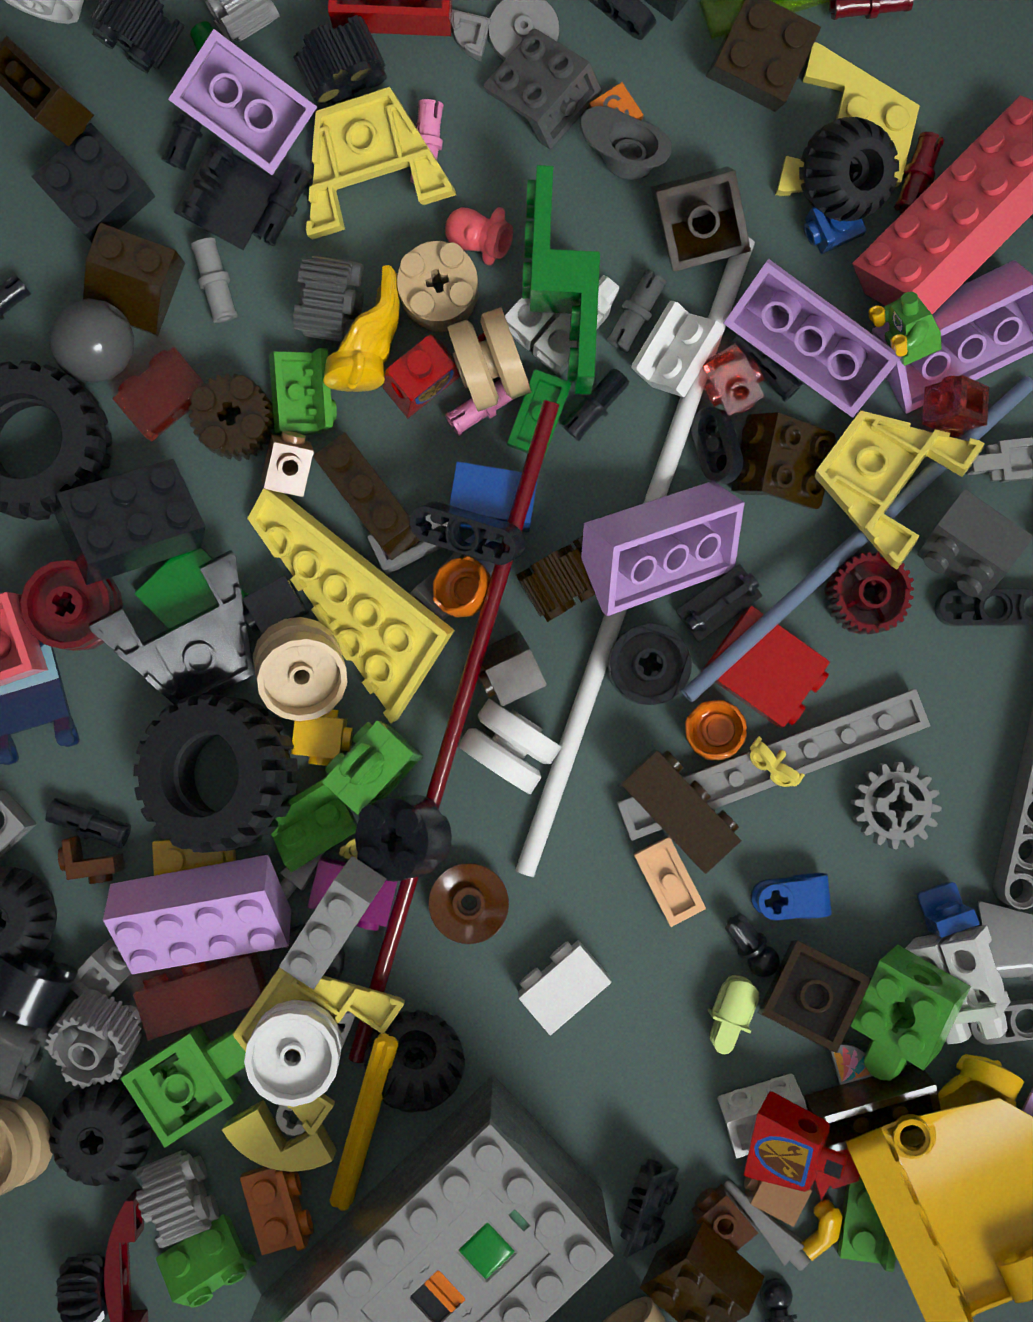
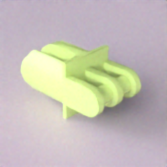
[708,975,759,1054]

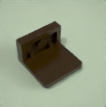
[731,412,836,509]

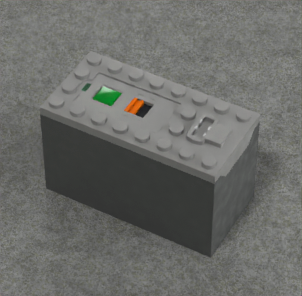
[250,1075,614,1322]

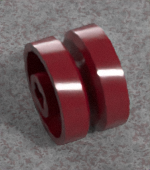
[20,560,123,651]

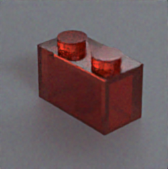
[112,347,207,441]

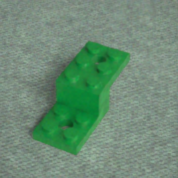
[522,165,600,394]

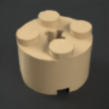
[397,241,479,332]

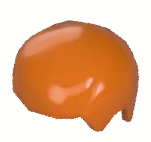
[433,556,491,618]
[685,700,747,760]

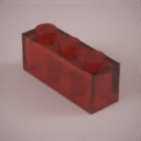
[133,952,267,1041]

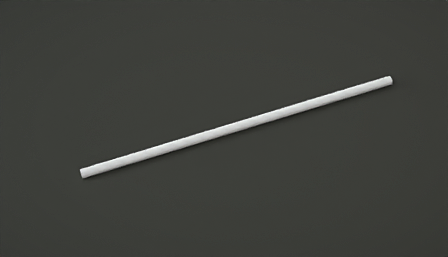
[515,238,755,877]

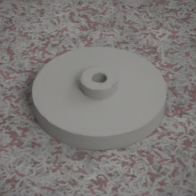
[489,0,559,61]

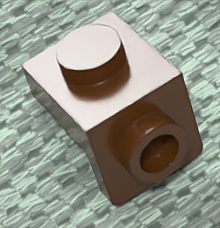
[58,836,125,884]

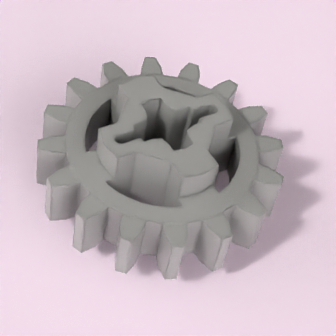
[851,762,942,849]

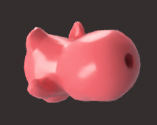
[445,207,513,266]

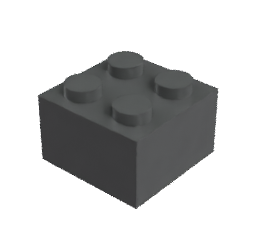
[917,489,1033,601]

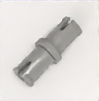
[191,238,238,323]

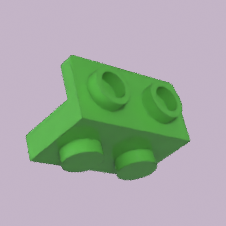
[269,348,337,434]
[156,1214,257,1308]

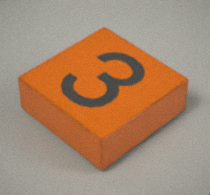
[589,82,644,121]

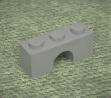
[279,856,387,990]

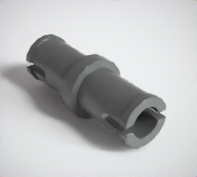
[606,270,667,353]

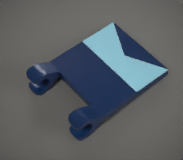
[0,643,80,765]

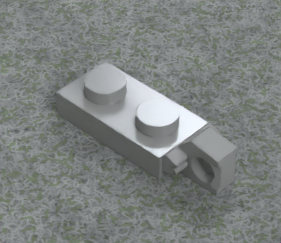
[966,437,1033,483]

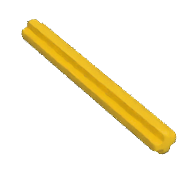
[329,1033,398,1211]

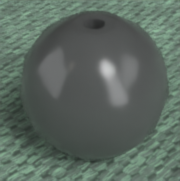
[49,298,135,383]

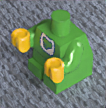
[868,292,942,366]

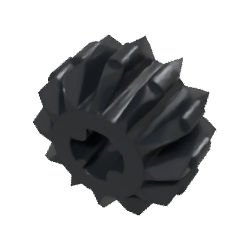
[55,1253,108,1322]

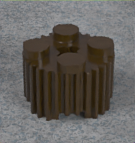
[189,373,274,461]
[516,536,596,622]

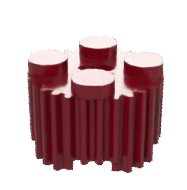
[824,552,914,635]

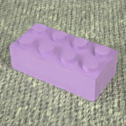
[103,855,291,974]

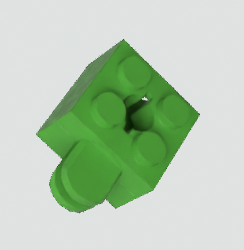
[322,720,424,816]
[851,944,971,1081]
[121,1024,246,1148]

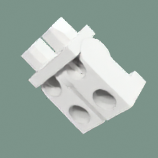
[505,275,619,377]
[905,925,1011,1045]

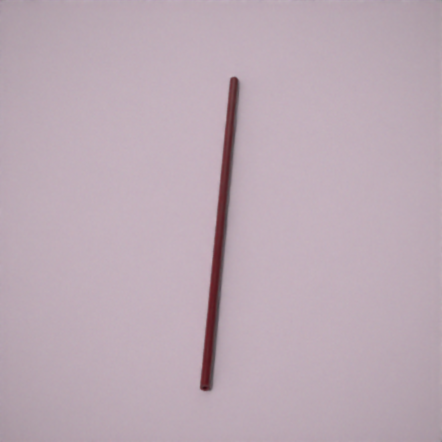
[348,400,560,1063]

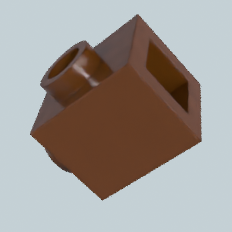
[691,1183,758,1251]

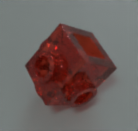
[702,344,764,416]
[922,375,989,437]

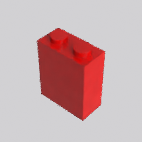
[701,606,830,728]

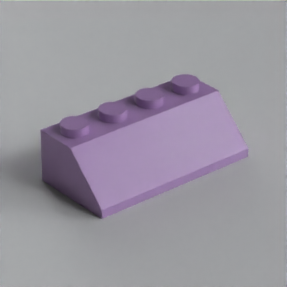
[723,259,901,418]
[872,260,1033,414]
[581,481,745,616]

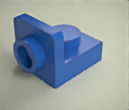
[804,207,867,255]
[917,881,980,938]

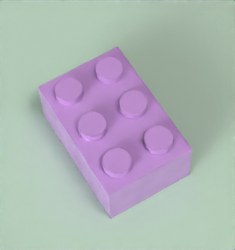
[168,29,317,175]

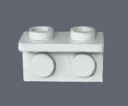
[631,301,725,397]
[717,1074,807,1158]

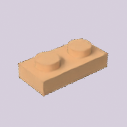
[633,836,706,927]

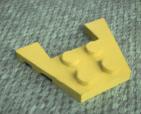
[775,42,920,196]
[306,87,456,240]
[815,410,985,570]
[233,967,405,1137]

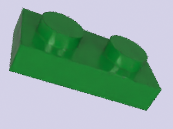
[507,369,572,458]

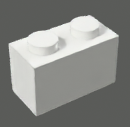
[518,940,612,1036]

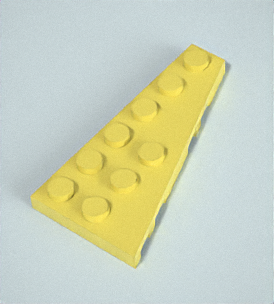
[247,488,455,724]

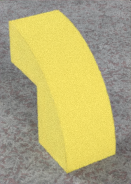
[222,1100,337,1172]

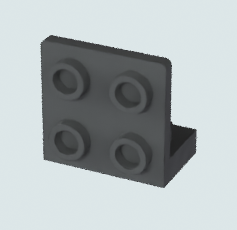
[484,29,602,150]

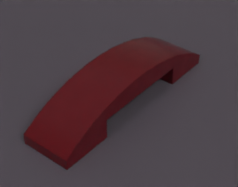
[104,1189,149,1322]

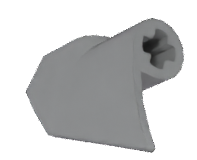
[977,901,1033,981]

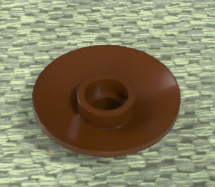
[429,863,509,944]

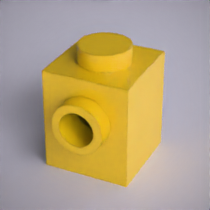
[291,709,353,766]

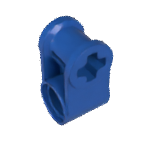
[751,873,832,920]

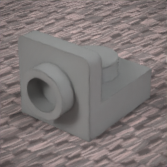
[71,938,131,998]

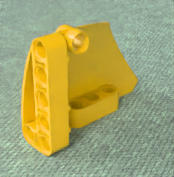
[846,1098,1033,1322]

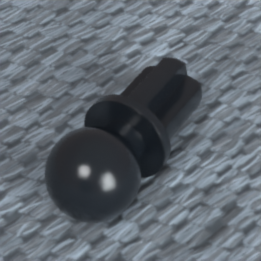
[725,914,780,977]
[760,1278,797,1322]

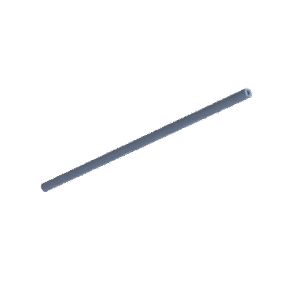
[681,376,1033,702]

